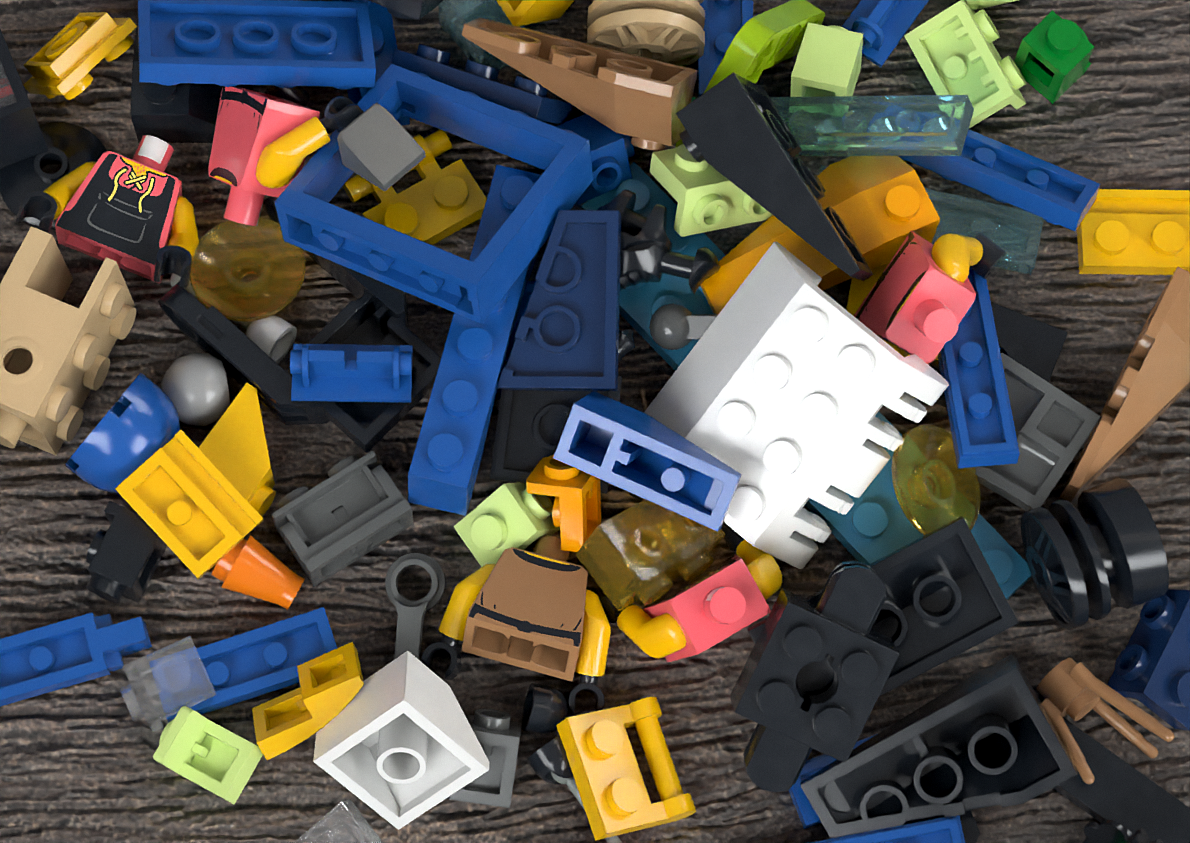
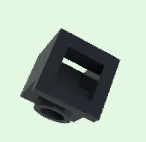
[86,501,167,603]

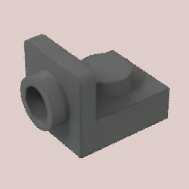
[449,709,522,808]

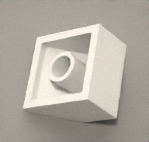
[313,651,489,830]

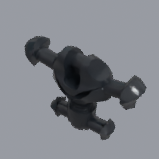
[570,189,721,363]

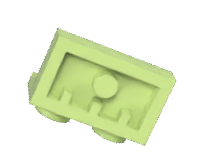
[904,0,1026,129]

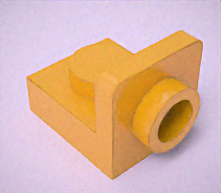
[526,455,601,553]

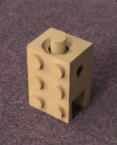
[0,226,136,456]

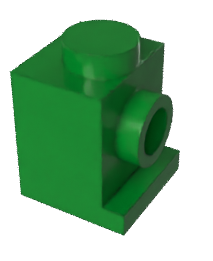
[1014,10,1095,104]

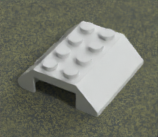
[644,241,949,569]

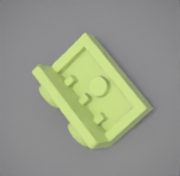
[649,144,772,237]

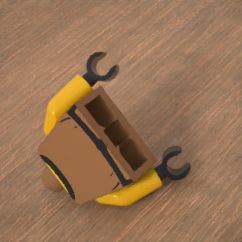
[422,536,611,715]

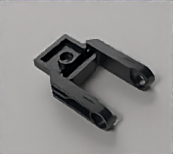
[158,196,441,453]

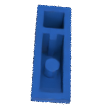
[553,391,742,532]

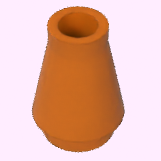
[211,535,305,610]

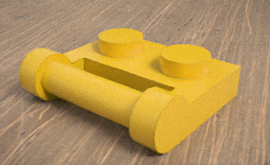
[556,696,697,841]

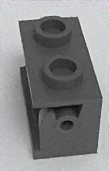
[272,451,414,587]

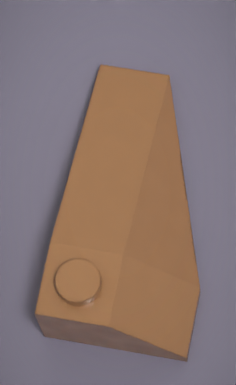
[462,17,698,151]
[1058,267,1190,503]

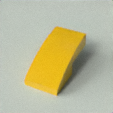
[252,642,364,760]

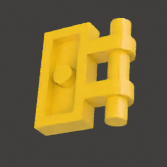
[343,129,487,245]

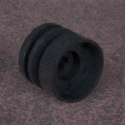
[1021,478,1169,630]

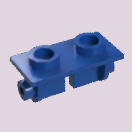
[842,0,930,67]
[290,344,413,403]

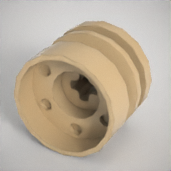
[587,0,705,67]

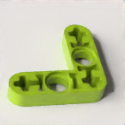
[675,0,825,148]

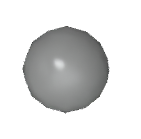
[161,353,230,426]

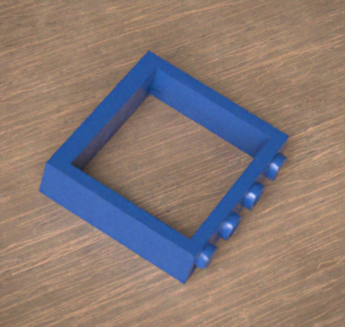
[275,63,593,324]

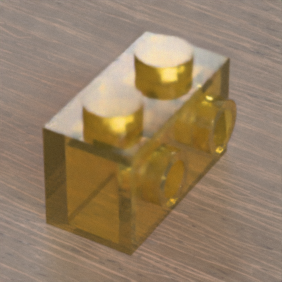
[576,499,725,611]

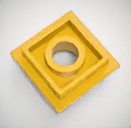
[23,12,137,100]

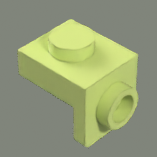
[454,482,560,567]
[153,705,263,805]

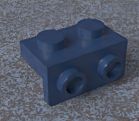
[1107,589,1190,731]

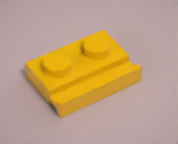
[1077,189,1190,275]
[115,430,264,580]

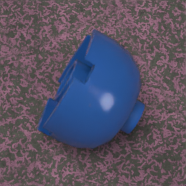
[65,373,180,493]

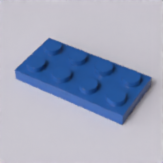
[138,0,376,89]

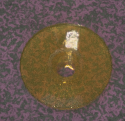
[189,217,306,322]
[891,425,981,535]

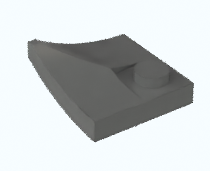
[932,353,1101,511]

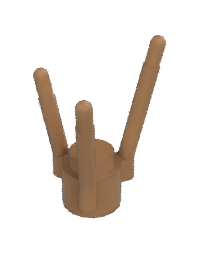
[1037,658,1175,784]

